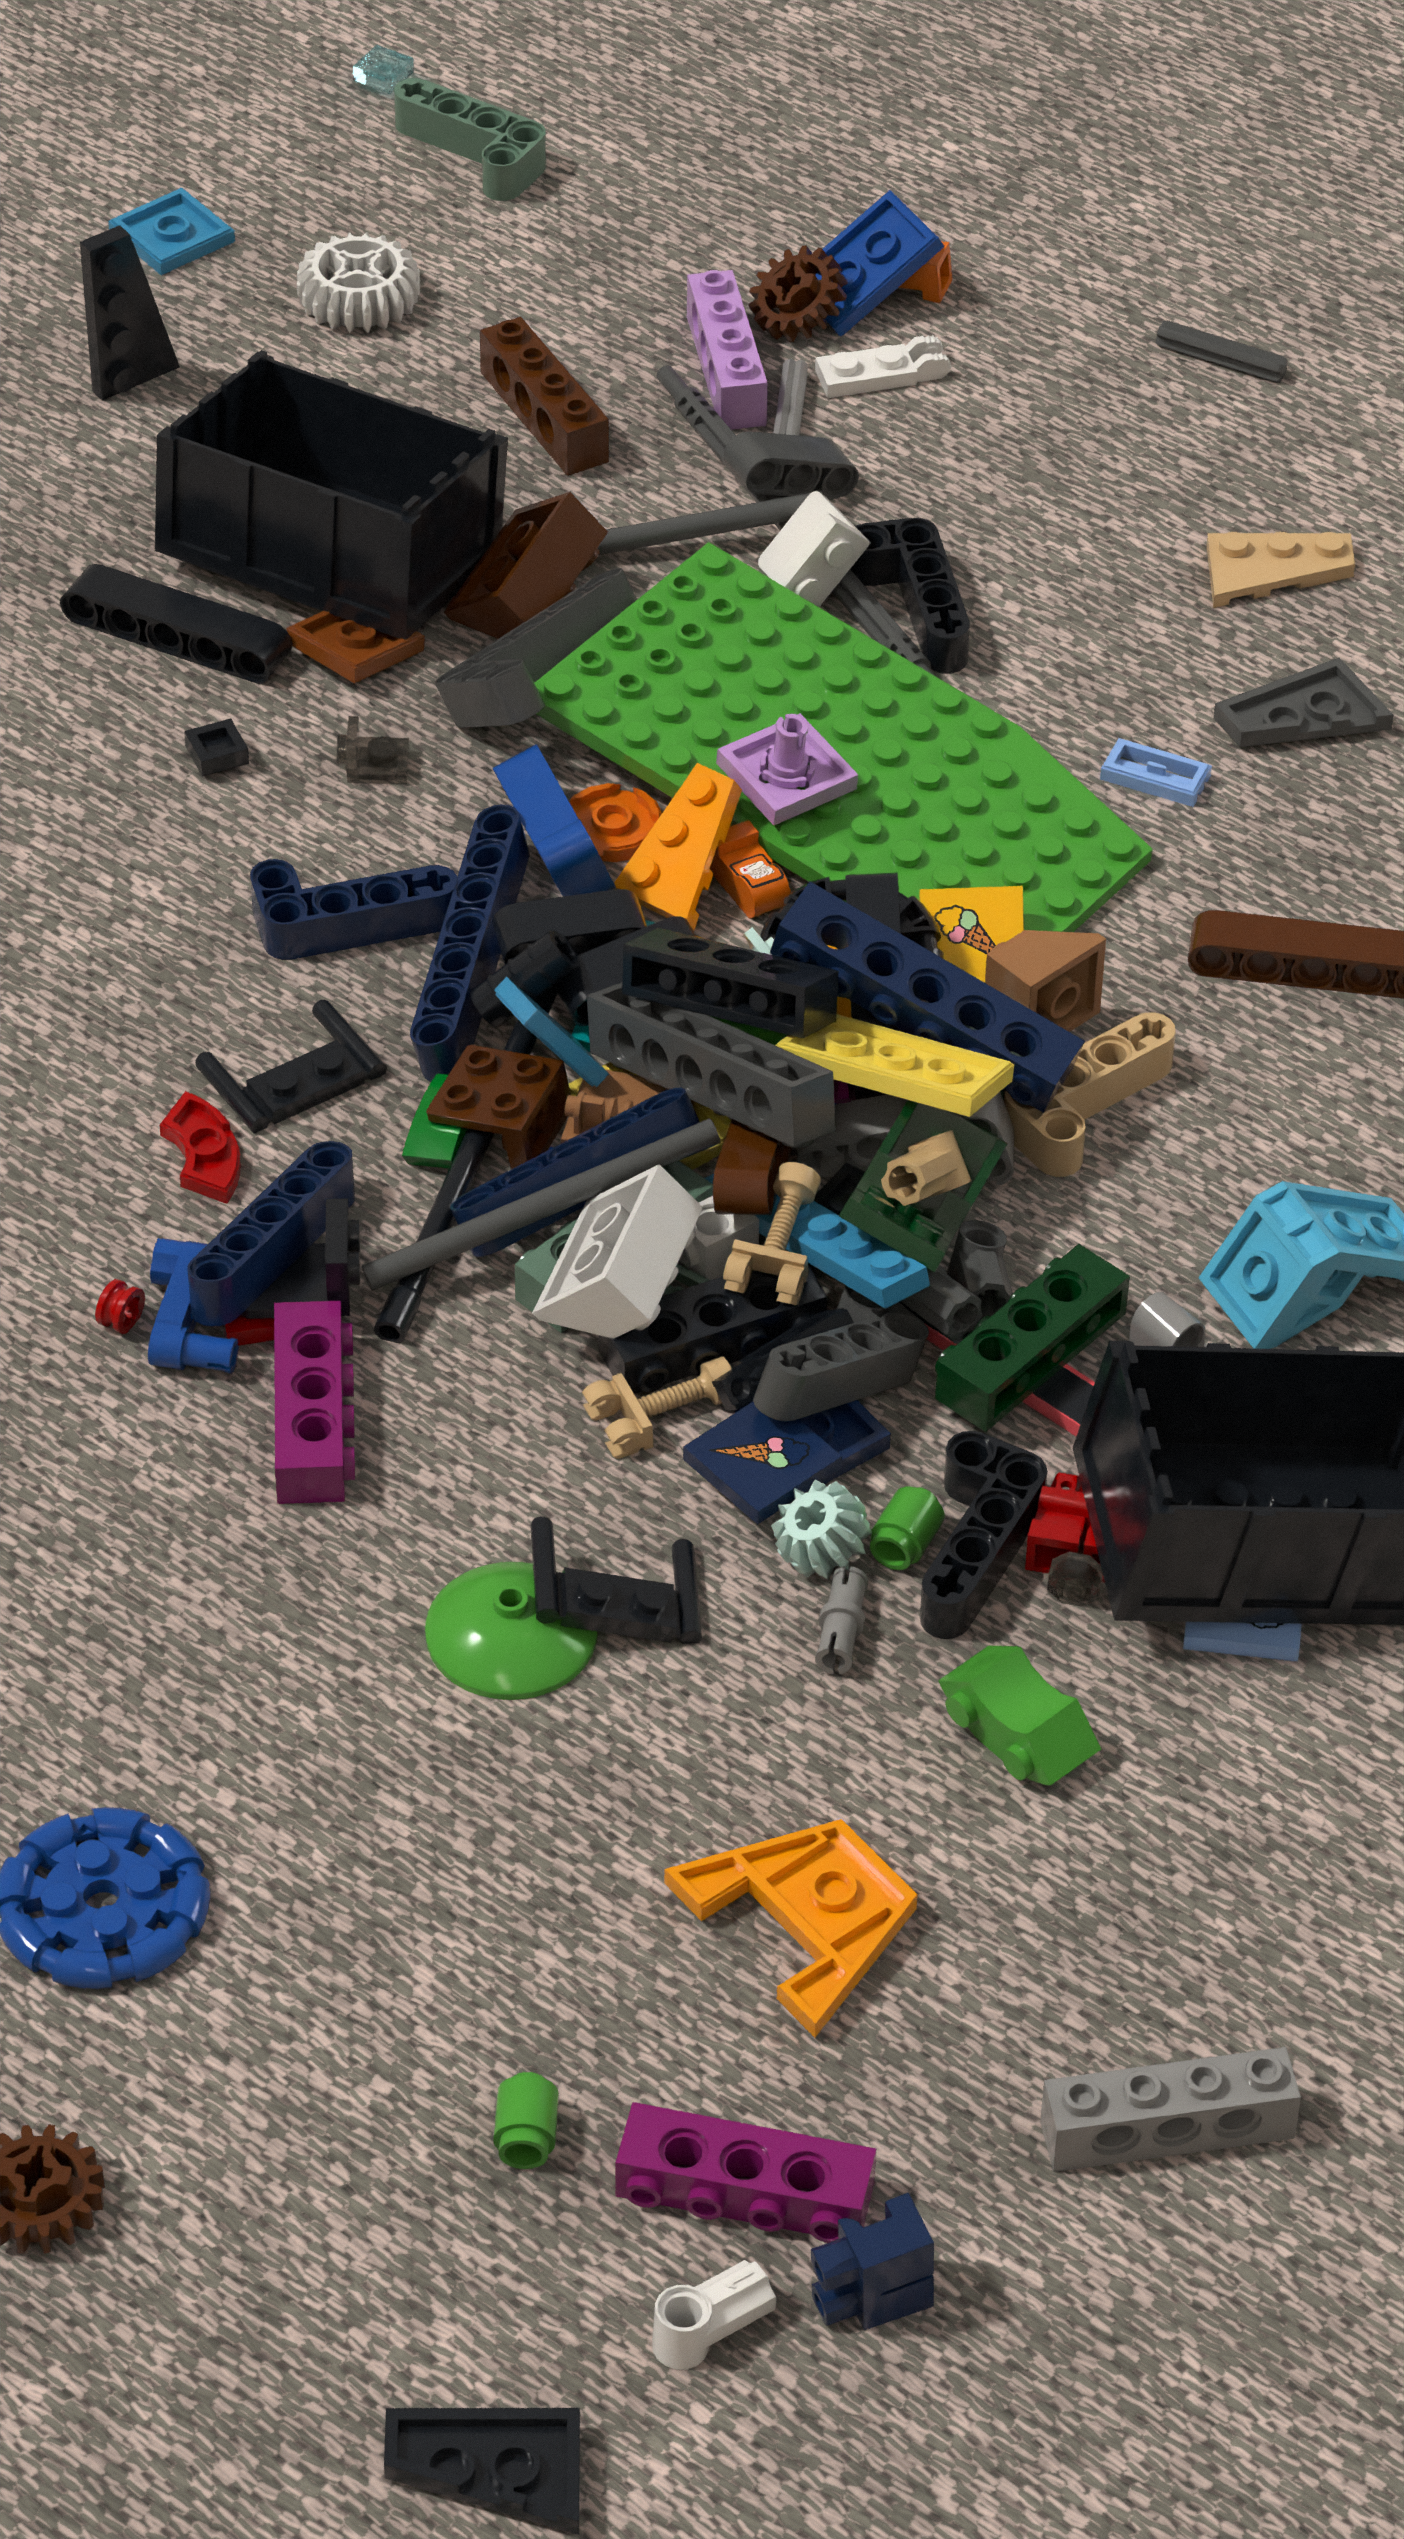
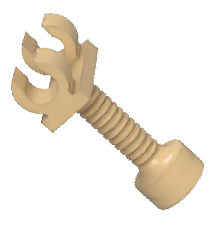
[723,1162,821,1305]
[582,1357,732,1459]

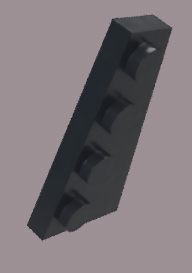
[80,225,180,401]

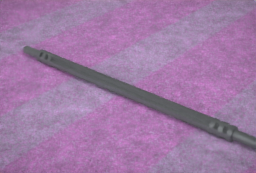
[656,365,935,676]

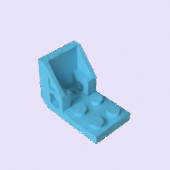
[1198,1181,1404,1349]

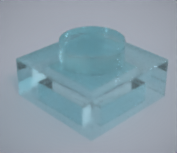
[353,45,414,94]

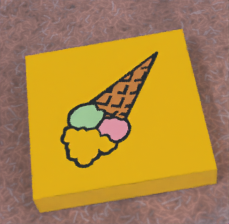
[920,886,1024,983]

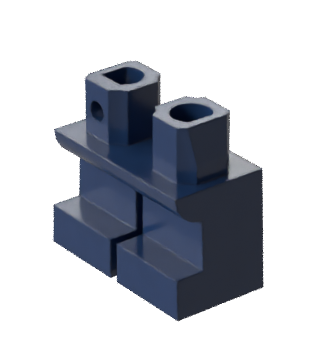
[811,2192,934,2330]

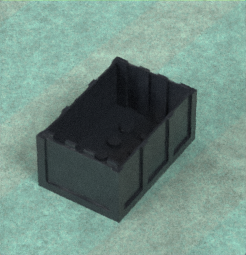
[155,350,508,640]
[1073,1341,1404,1625]

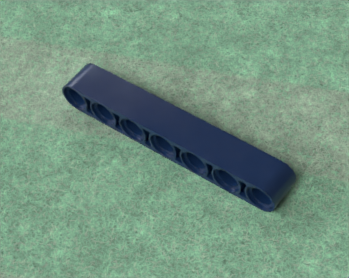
[410,804,530,1082]

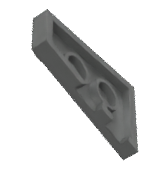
[1214,658,1394,747]

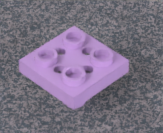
[716,713,858,825]

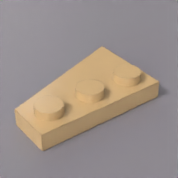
[1206,532,1355,608]

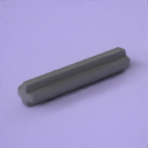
[1156,320,1288,383]

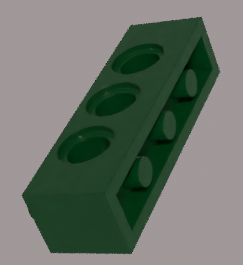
[935,1244,1130,1432]

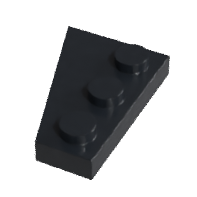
[384,2408,580,2535]

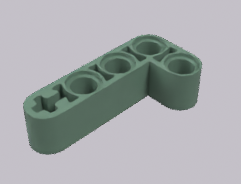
[394,78,546,201]

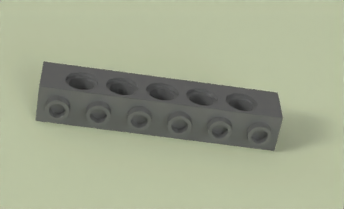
[587,982,836,1148]

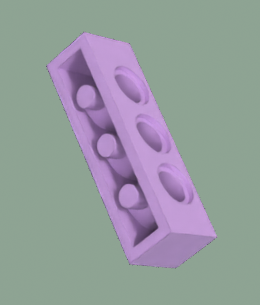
[687,270,768,430]

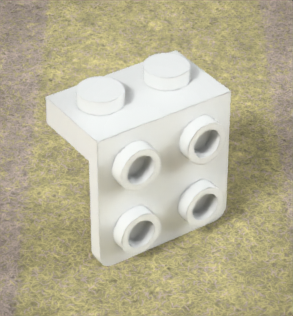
[758,491,871,607]

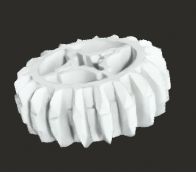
[297,232,420,334]

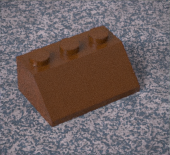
[443,492,608,639]

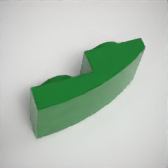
[402,1074,468,1169]

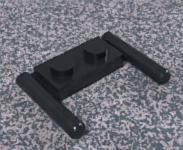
[195,1000,387,1134]
[530,1516,702,1644]

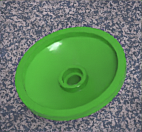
[425,1562,597,1700]

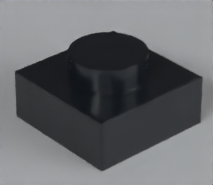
[184,718,249,777]

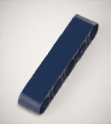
[450,1087,700,1257]
[187,1141,355,1326]

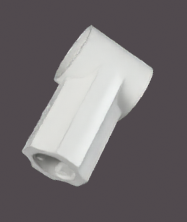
[652,2260,776,2370]

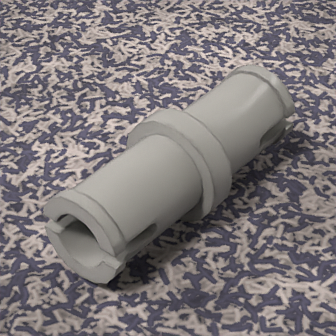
[815,1566,868,1674]

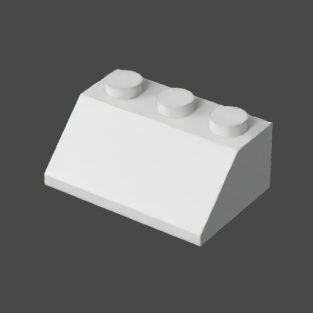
[532,1164,703,1339]

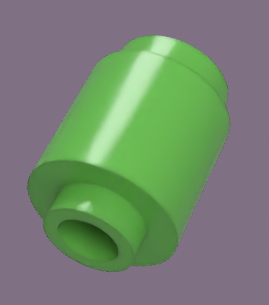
[870,1486,945,1570]
[493,2072,559,2169]

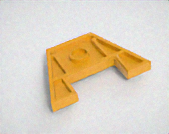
[664,1819,917,2038]

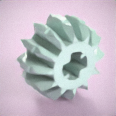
[771,1479,872,1579]

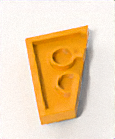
[614,763,742,931]

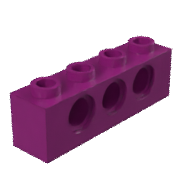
[274,1301,355,1504]
[615,2102,877,2243]

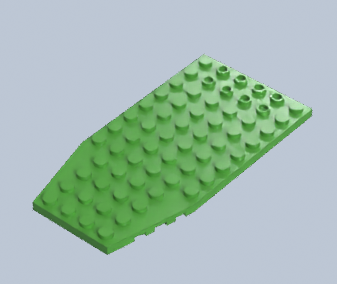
[535,542,1153,932]

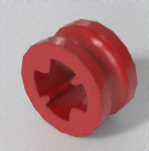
[95,1279,145,1334]

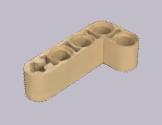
[1004,1012,1176,1177]

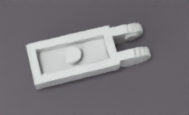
[815,335,952,398]

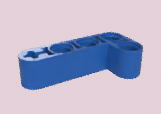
[493,744,616,896]

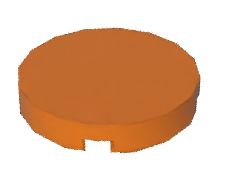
[569,783,662,862]

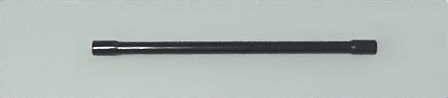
[374,986,558,1344]

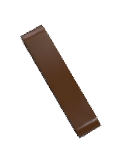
[1187,910,1404,999]
[713,1119,792,1215]

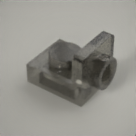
[337,716,410,784]

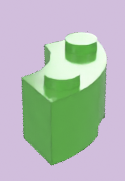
[938,1645,1101,1786]

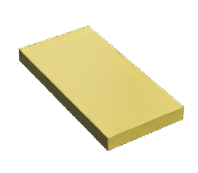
[775,1014,1014,1117]

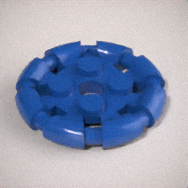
[0,1807,211,1989]

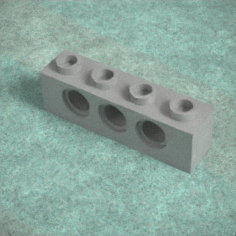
[1040,2047,1301,2172]

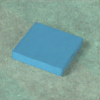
[108,188,235,275]
[494,976,609,1087]

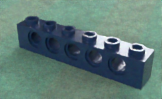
[770,882,1085,1113]

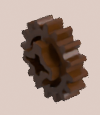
[748,245,847,342]
[0,2124,105,2254]

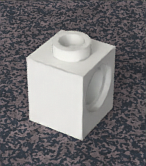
[678,1196,759,1280]

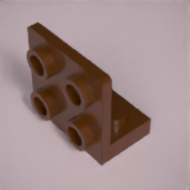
[426,1045,571,1169]

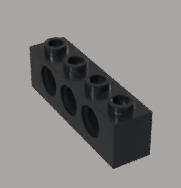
[622,928,839,1038]
[599,1265,827,1394]

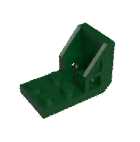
[839,1100,1008,1272]

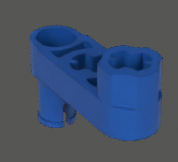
[148,1238,239,1374]

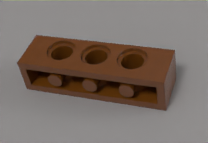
[480,317,609,476]

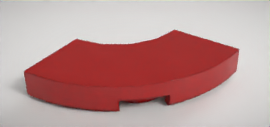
[159,1091,241,1204]

